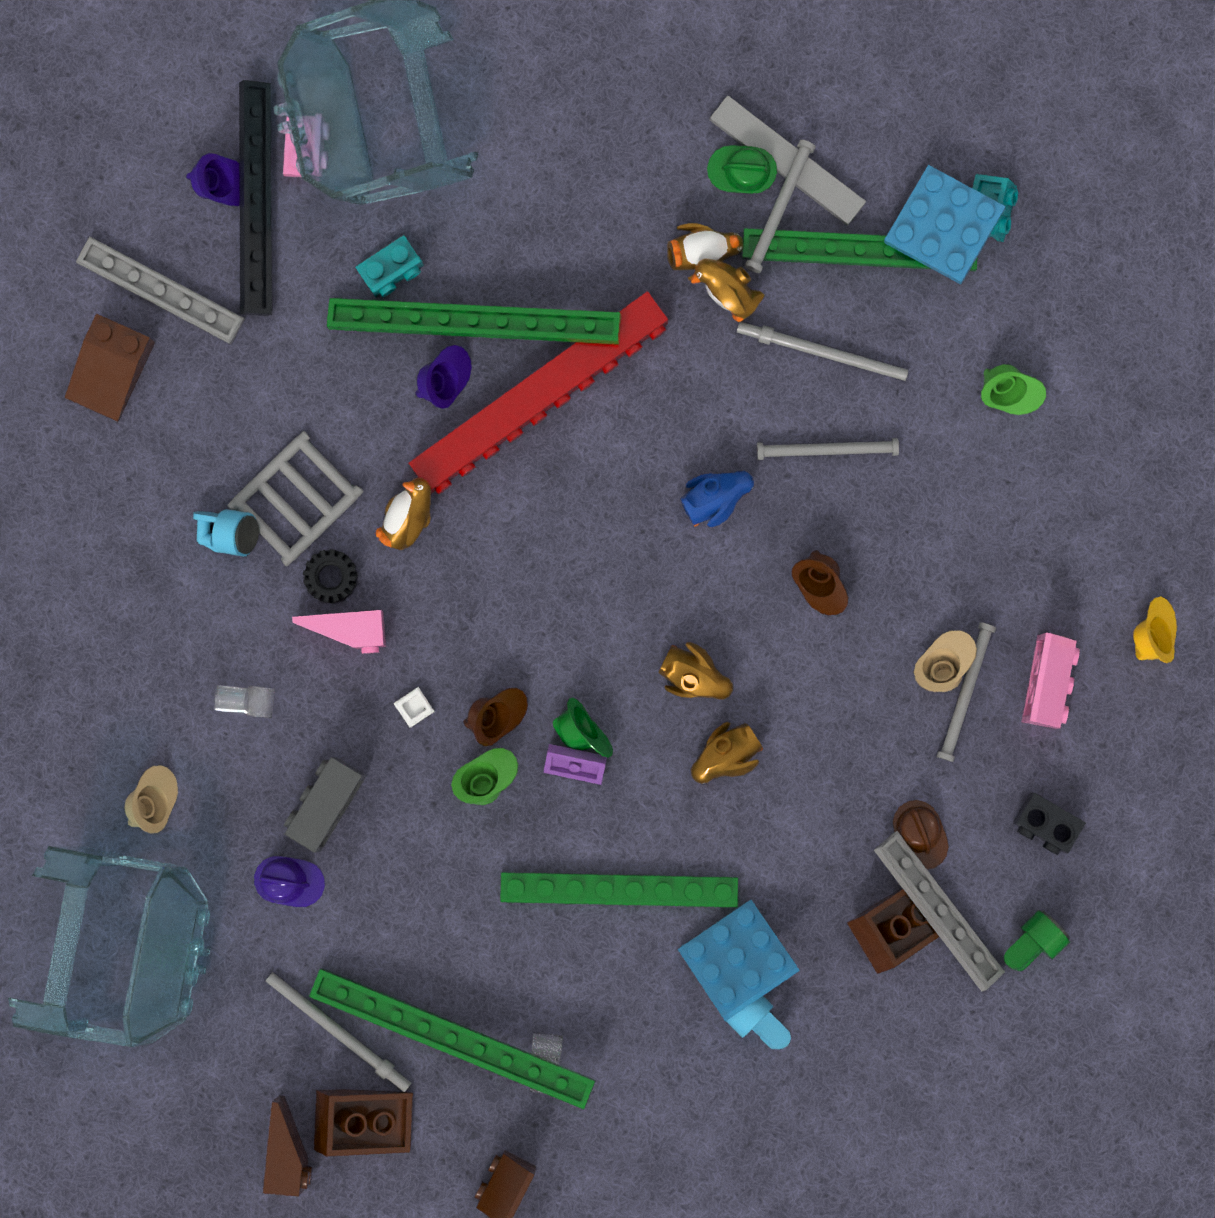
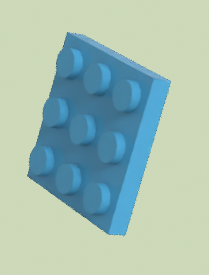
[884,165,1006,285]
[678,900,800,1021]

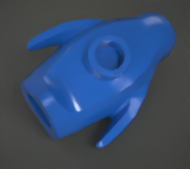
[680,471,754,527]

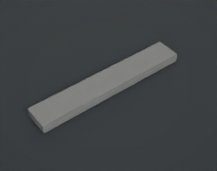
[709,95,866,226]
[76,236,245,345]
[874,831,1005,992]

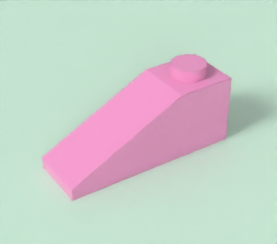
[292,610,386,654]

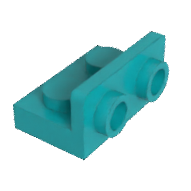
[972,174,1018,242]
[355,235,424,298]

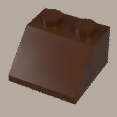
[474,1150,536,1218]

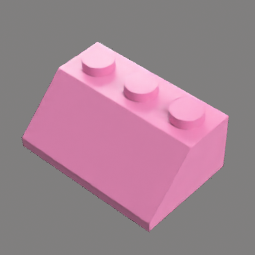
[1021,633,1080,729]

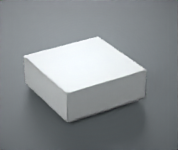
[394,687,435,728]

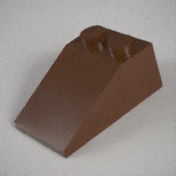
[65,314,155,422]
[847,888,939,974]
[314,1089,413,1157]
[263,1095,313,1197]

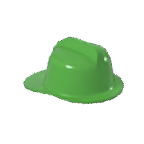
[981,364,1046,415]
[451,748,518,805]

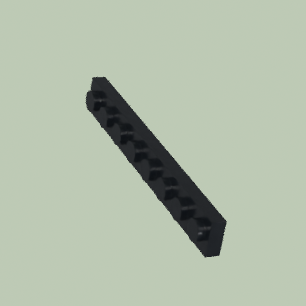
[239,80,272,316]

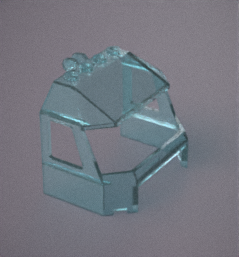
[273,0,478,205]
[8,846,210,1047]

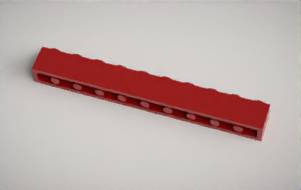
[408,291,668,494]

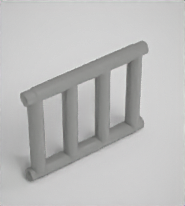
[227,431,364,567]

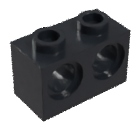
[1013,792,1086,855]

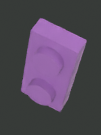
[543,744,607,785]

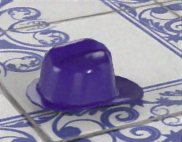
[186,153,240,206]
[415,345,472,409]
[254,856,325,907]

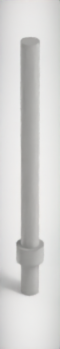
[736,322,908,381]
[266,972,412,1092]

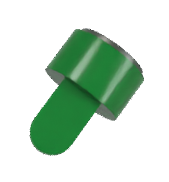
[1004,910,1070,971]

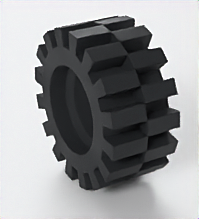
[303,549,358,604]

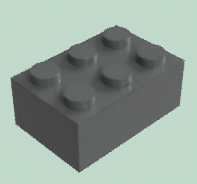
[284,757,367,853]

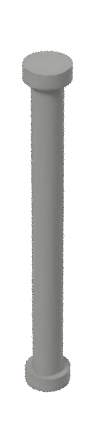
[745,140,816,274]
[757,438,899,460]
[936,622,996,762]

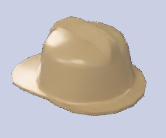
[914,630,977,692]
[124,765,178,834]

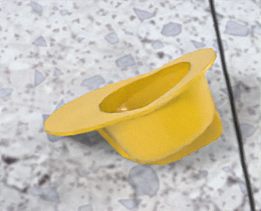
[1133,596,1177,663]

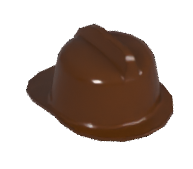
[792,550,849,615]
[463,688,528,746]
[893,800,949,870]

